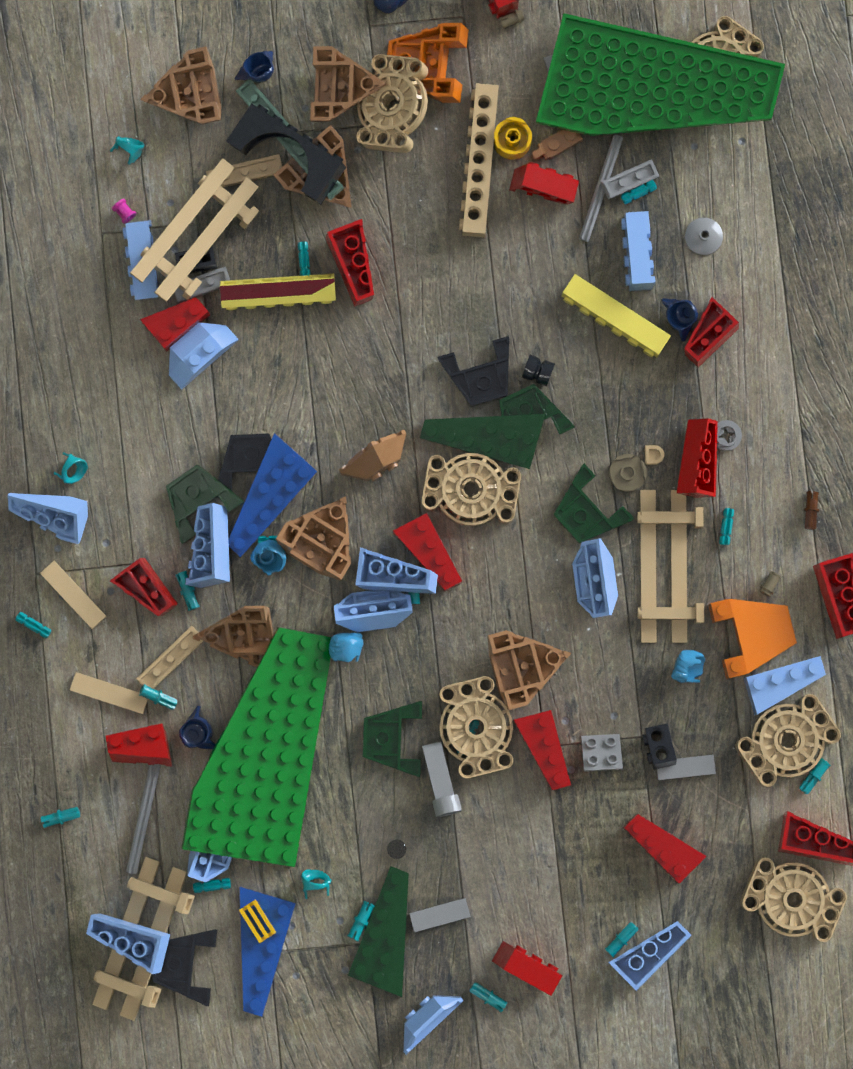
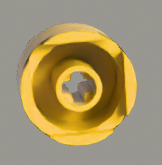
[494,117,532,160]

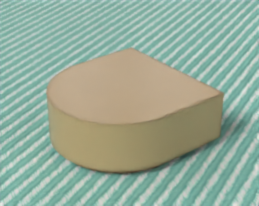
[644,445,664,465]

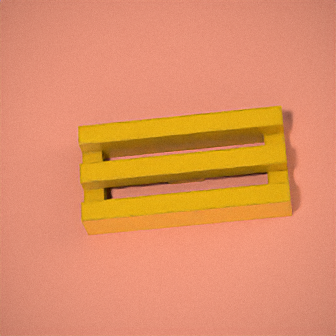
[239,899,276,943]

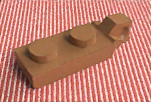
[531,129,583,161]

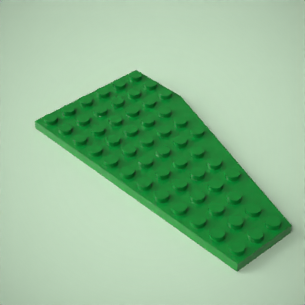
[536,13,785,136]
[181,627,331,867]

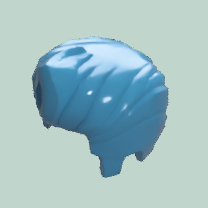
[250,540,286,576]
[329,632,364,662]
[671,650,705,683]

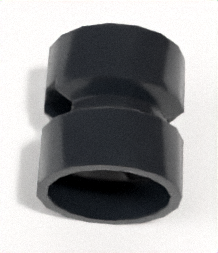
[522,354,555,387]

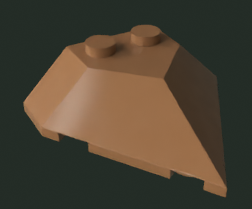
[140,46,221,124]
[310,46,387,122]
[273,125,352,208]
[339,430,406,481]
[275,496,351,580]
[192,606,274,667]
[488,630,571,710]

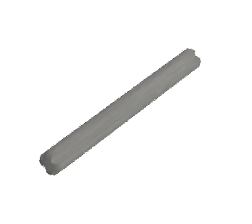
[579,134,623,242]
[126,764,161,874]

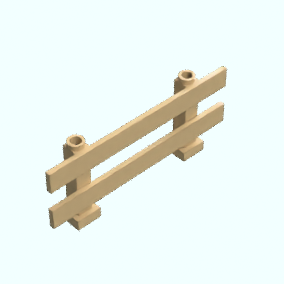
[130,158,259,302]
[637,490,704,643]
[92,857,195,1021]

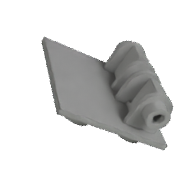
[581,734,623,772]

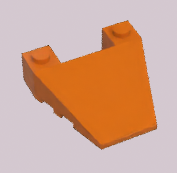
[387,23,469,103]
[708,599,797,679]

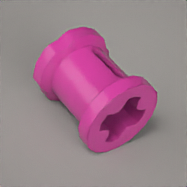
[112,199,137,224]

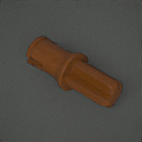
[804,491,819,530]

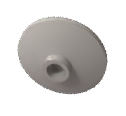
[685,218,723,255]

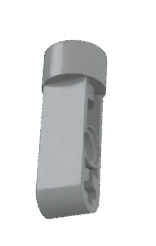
[422,741,462,818]

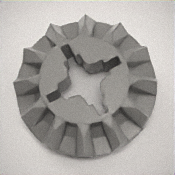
[717,420,742,451]

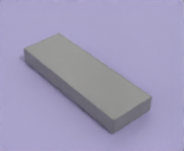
[600,159,659,200]
[174,266,230,303]
[656,755,716,780]
[409,898,471,932]

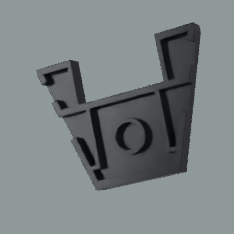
[437,336,509,407]
[218,433,272,492]
[153,929,218,1006]

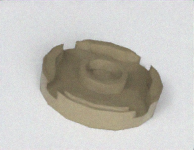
[609,454,647,492]

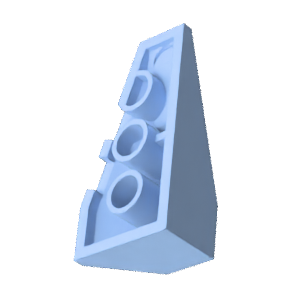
[8,493,88,544]

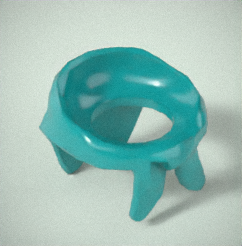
[110,136,145,165]
[53,452,88,484]
[301,869,332,899]

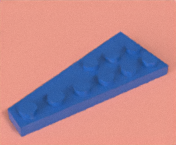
[228,433,317,557]
[240,887,296,1017]

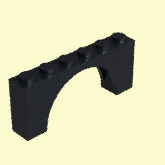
[226,103,346,205]

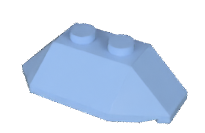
[169,322,239,390]
[572,539,618,618]
[334,590,413,632]
[187,851,232,882]
[404,995,464,1055]

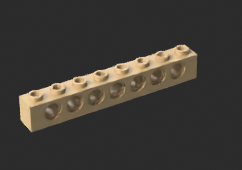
[459,83,499,238]

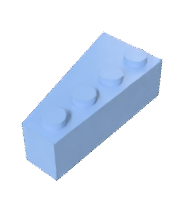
[621,211,655,291]
[123,220,159,300]
[185,503,230,588]
[356,547,438,594]
[743,656,826,715]
[86,913,170,974]
[608,921,692,991]

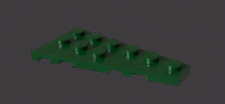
[420,414,546,469]
[348,866,409,997]

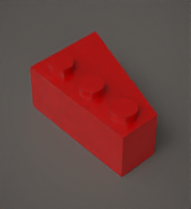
[509,162,579,205]
[140,297,210,352]
[684,297,739,368]
[110,558,178,616]
[105,723,172,767]
[492,941,563,996]

